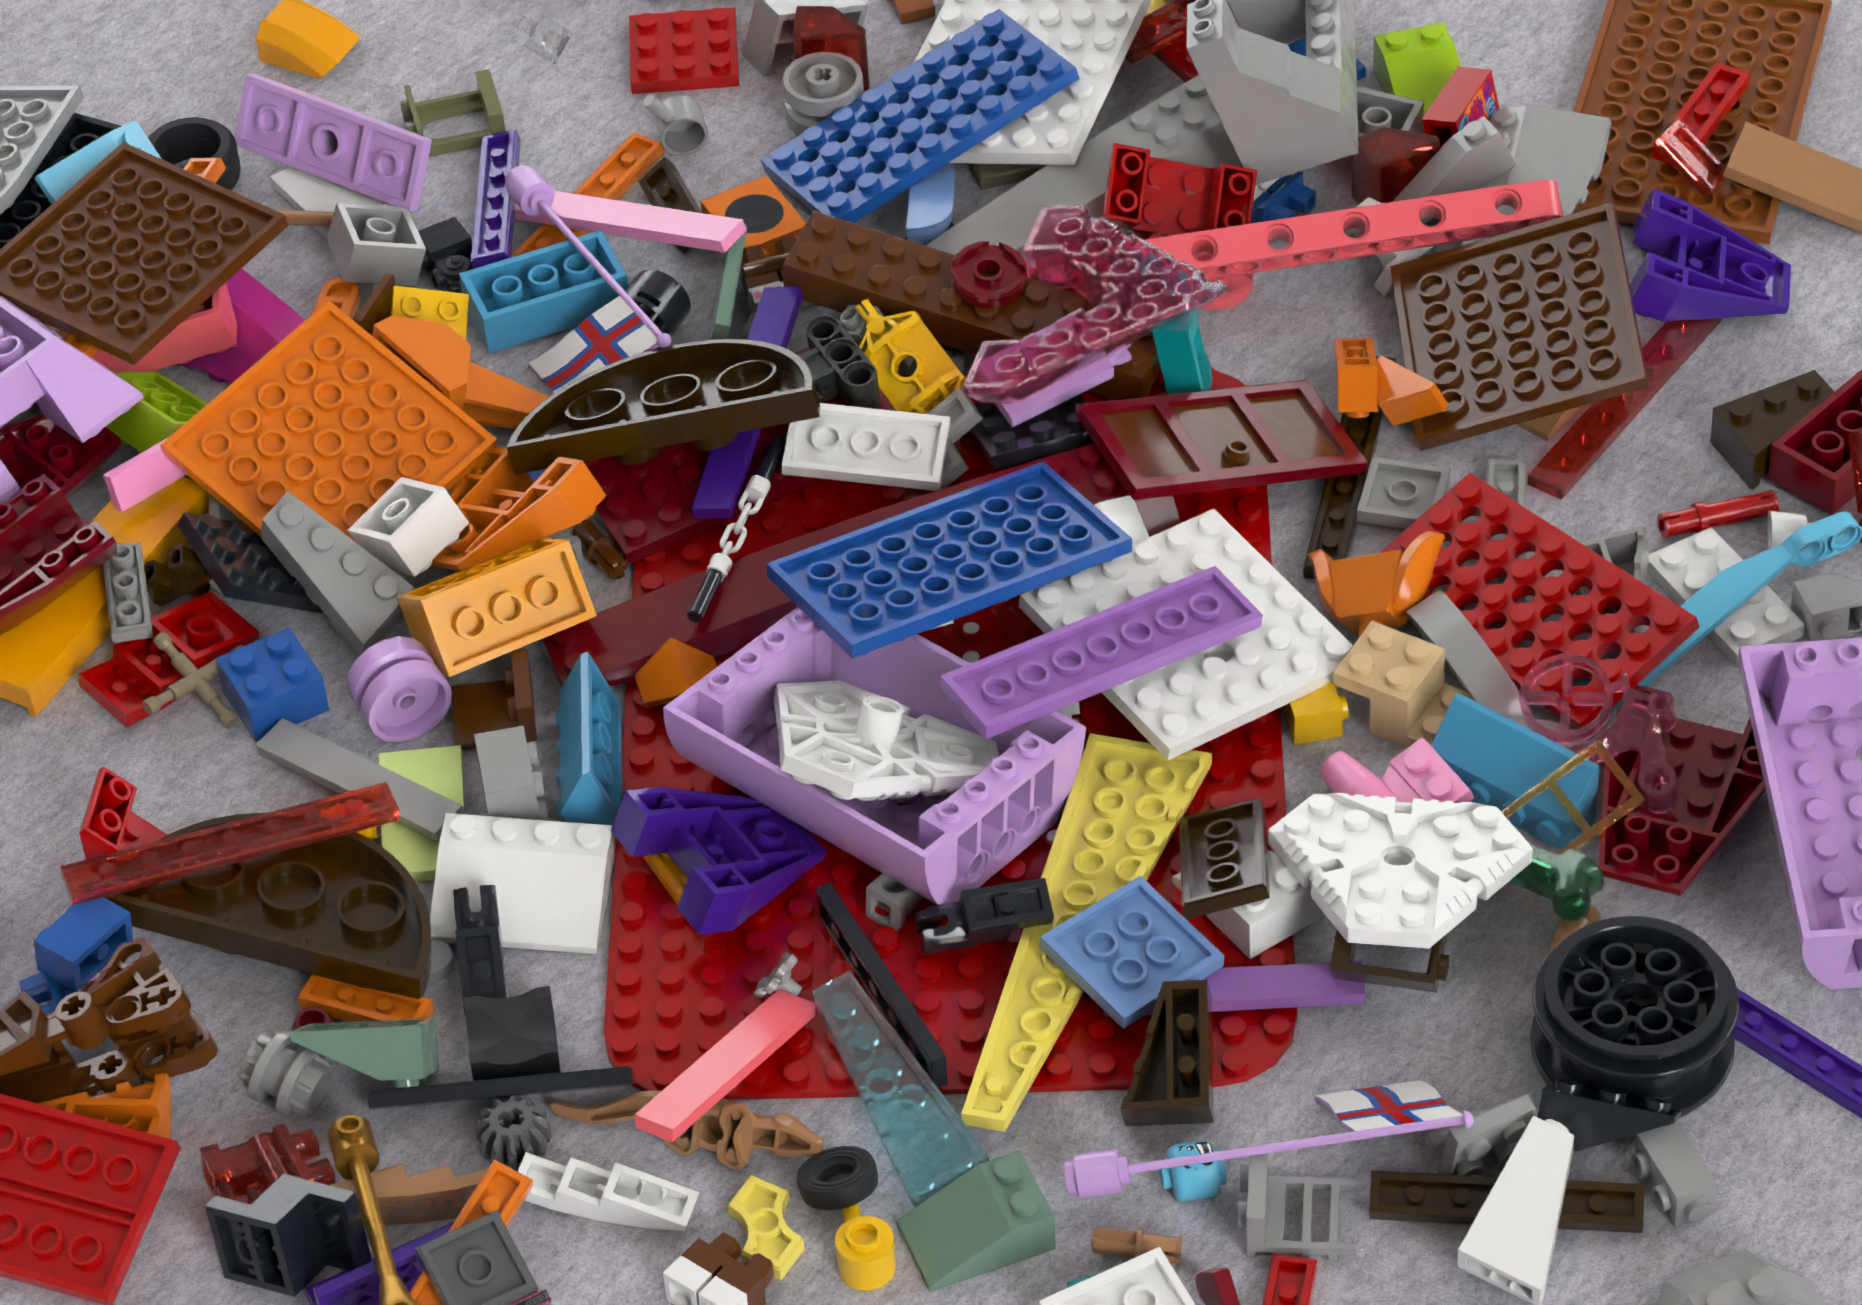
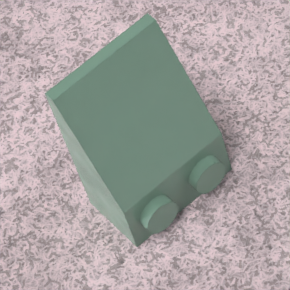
[290,1018,439,1088]
[897,1150,1056,1292]

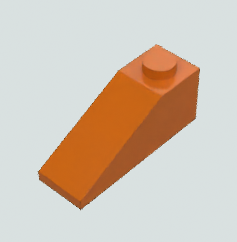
[1334,338,1378,418]

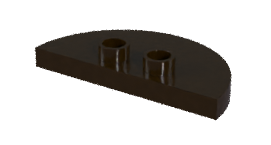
[506,339,821,475]
[99,813,432,999]

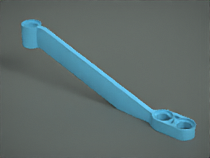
[1572,512,1862,727]

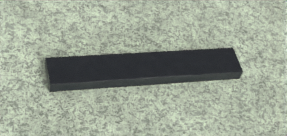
[816,882,948,1089]
[368,1066,635,1110]

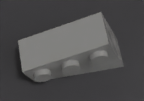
[742,0,868,77]

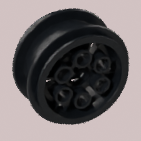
[1530,916,1739,1118]

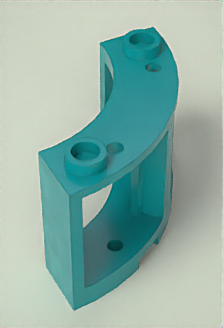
[1109,250,1213,395]

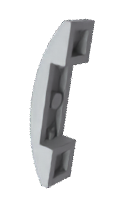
[1406,589,1534,719]

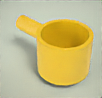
[835,1203,896,1291]

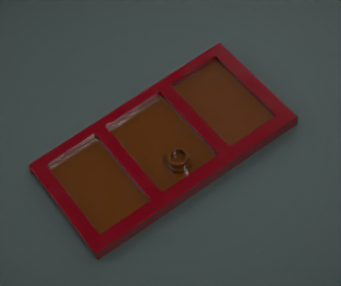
[1075,380,1368,500]

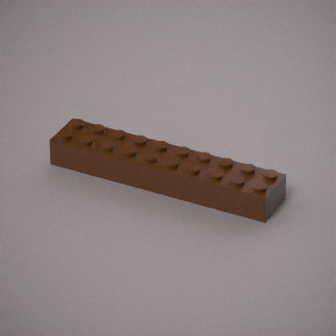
[783,210,1161,400]

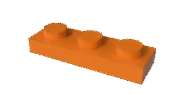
[297,974,434,1022]

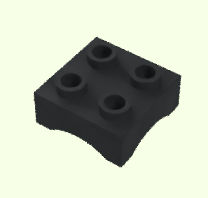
[463,986,561,1081]

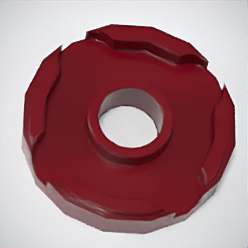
[950,241,1027,308]

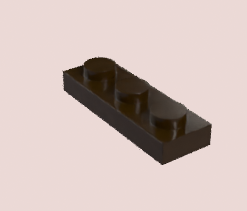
[638,157,702,254]

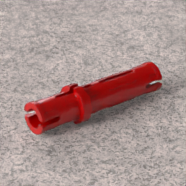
[1657,490,1779,539]

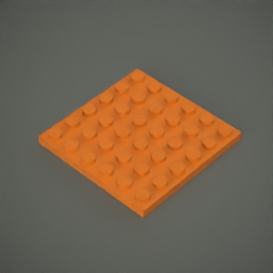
[160,301,497,541]

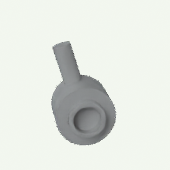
[643,94,708,155]

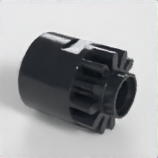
[624,269,691,349]

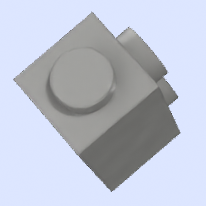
[1631,1120,1718,1227]

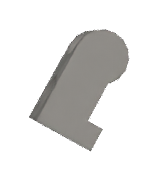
[866,874,924,931]

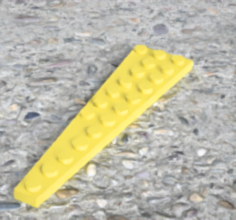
[961,733,1212,1132]

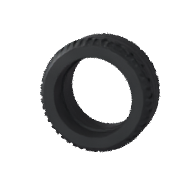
[148,117,241,190]

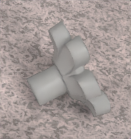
[753,952,802,999]

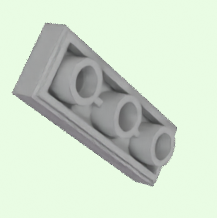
[103,542,153,643]

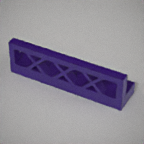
[305,1222,454,1305]

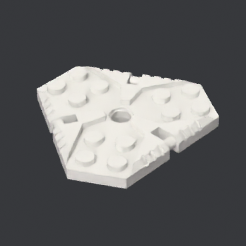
[774,680,999,801]
[1268,793,1533,948]

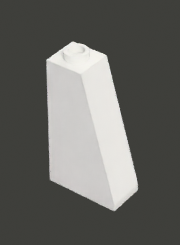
[1457,1115,1574,1305]

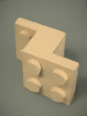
[1333,621,1474,748]

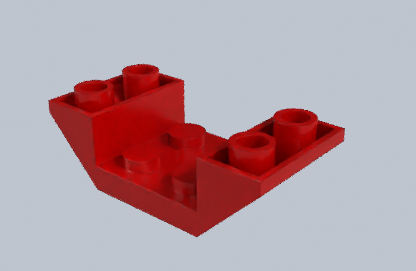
[1102,143,1257,237]
[79,766,168,883]

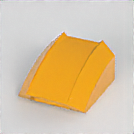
[256,0,360,79]

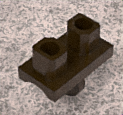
[144,544,213,607]

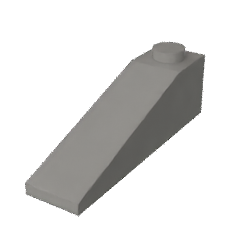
[1393,116,1516,224]

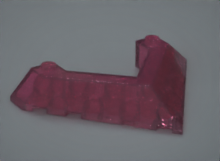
[962,204,1229,404]

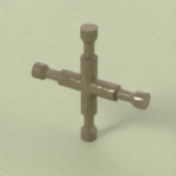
[142,631,243,728]

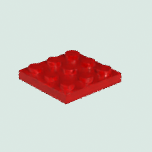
[629,7,740,94]

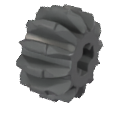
[475,1094,552,1170]

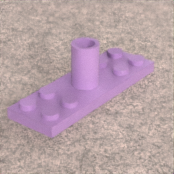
[234,73,432,212]

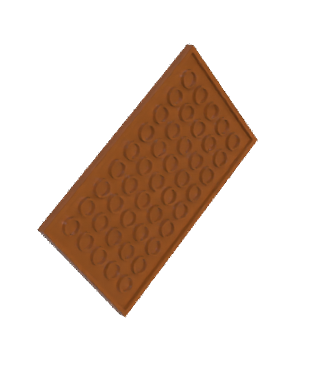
[1572,0,1832,245]

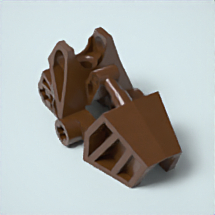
[0,938,218,1103]

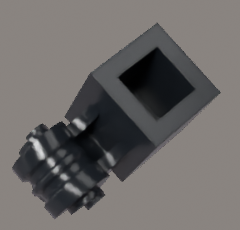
[418,216,472,293]

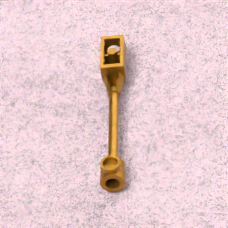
[327,1115,419,1305]

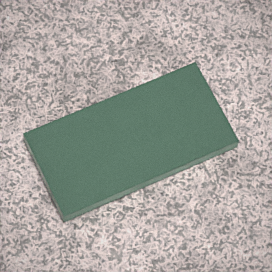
[708,224,747,340]

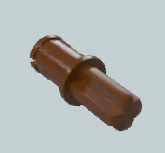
[572,520,628,579]

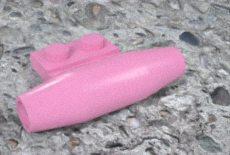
[1320,737,1474,803]

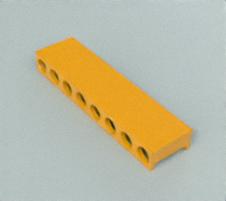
[0,477,210,717]

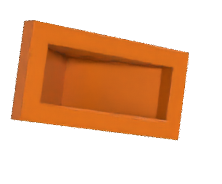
[1376,355,1449,426]

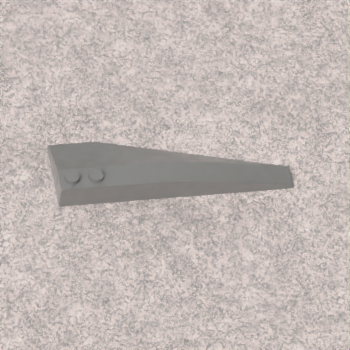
[1462,104,1612,246]

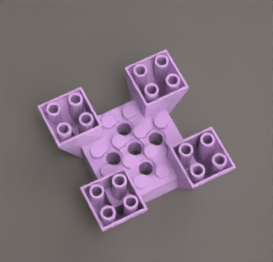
[0,296,144,504]

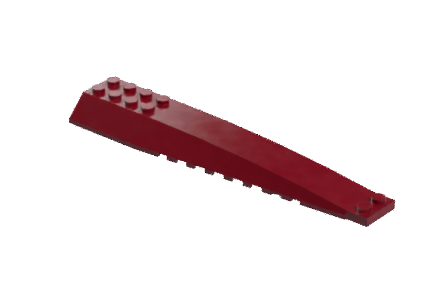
[540,443,1181,688]

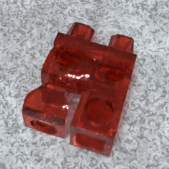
[200,1123,335,1204]

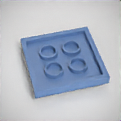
[1040,876,1225,1029]

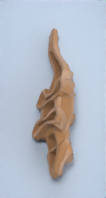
[550,1090,824,1170]

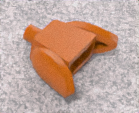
[1308,531,1445,640]

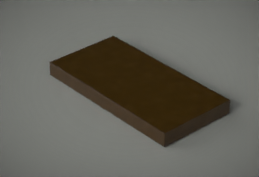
[1180,798,1270,919]

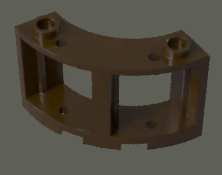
[1330,930,1450,993]

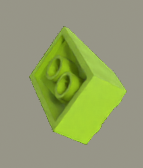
[1373,22,1461,134]

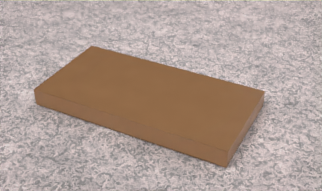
[1723,122,1862,233]

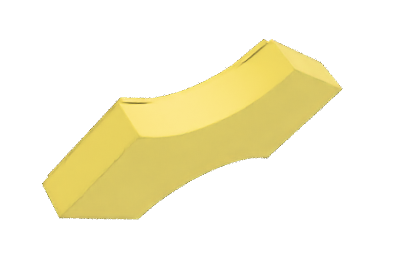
[727,1175,805,1281]

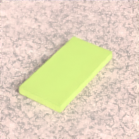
[379,745,465,882]

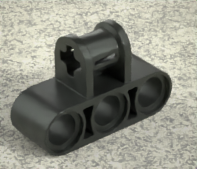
[799,315,881,409]

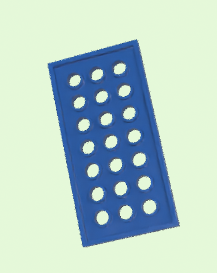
[760,9,1080,223]
[767,461,1132,659]

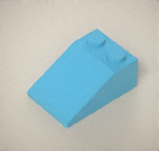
[35,120,161,204]

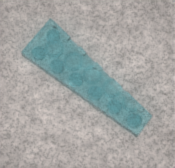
[812,971,989,1207]

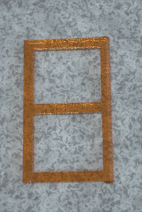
[1501,739,1645,876]

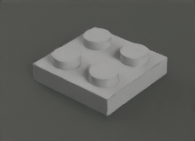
[1357,457,1451,529]

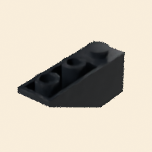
[1538,1079,1681,1151]

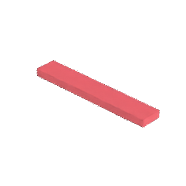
[635,989,816,1142]

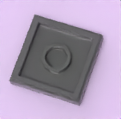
[414,1210,539,1305]

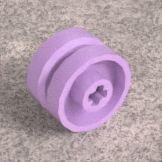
[346,636,452,742]

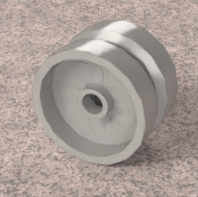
[783,52,864,136]

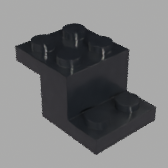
[205,1174,372,1297]

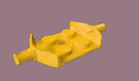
[855,299,968,440]

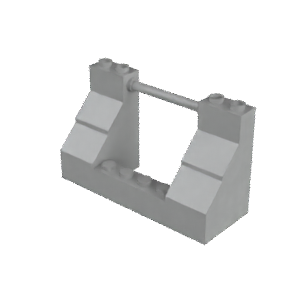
[1187,0,1359,185]

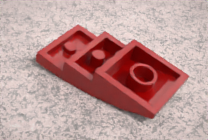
[79,591,259,727]

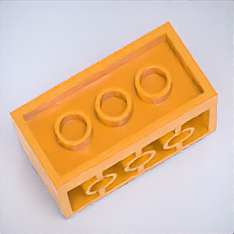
[396,538,597,677]

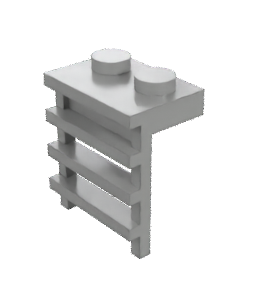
[1238,1153,1358,1261]

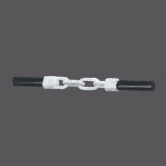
[687,437,786,623]

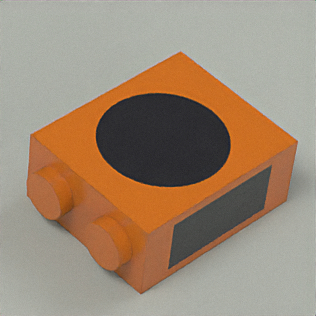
[701,175,806,277]

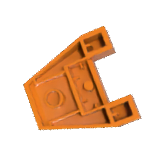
[431,447,606,571]

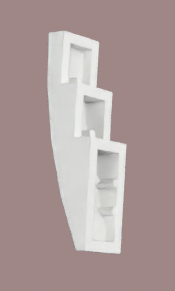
[518,1152,699,1232]

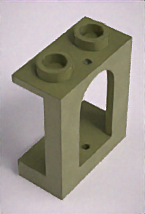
[400,69,506,157]

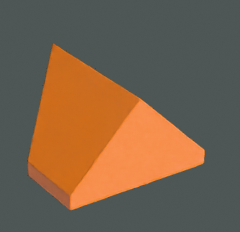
[635,637,717,709]

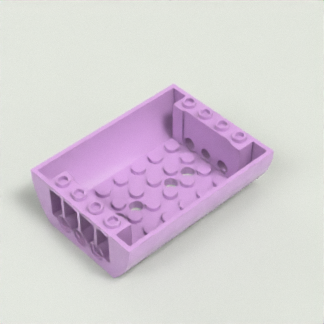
[663,607,1086,905]
[1738,638,1862,990]

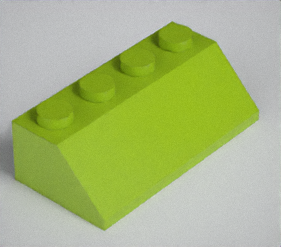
[105,371,208,454]

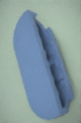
[906,162,955,245]

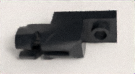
[915,878,1054,955]
[453,885,507,1015]

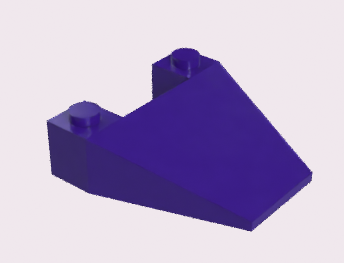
[1630,189,1791,322]
[611,787,827,935]

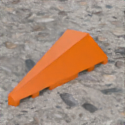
[37,1073,171,1139]

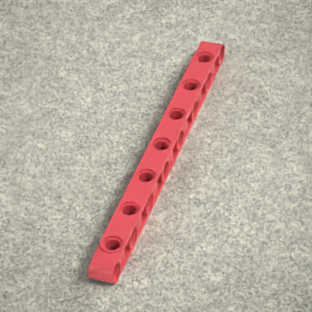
[1024,180,1563,298]

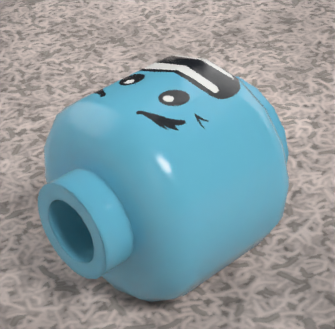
[1159,1140,1227,1202]

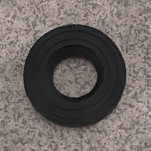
[797,1146,878,1210]

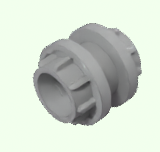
[239,1030,334,1118]

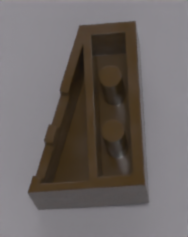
[1710,370,1834,490]
[1120,980,1214,1126]

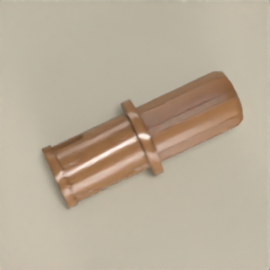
[1091,1227,1183,1266]

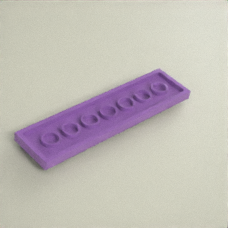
[939,566,1263,739]

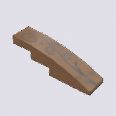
[330,1164,488,1225]

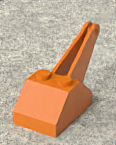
[372,316,549,429]

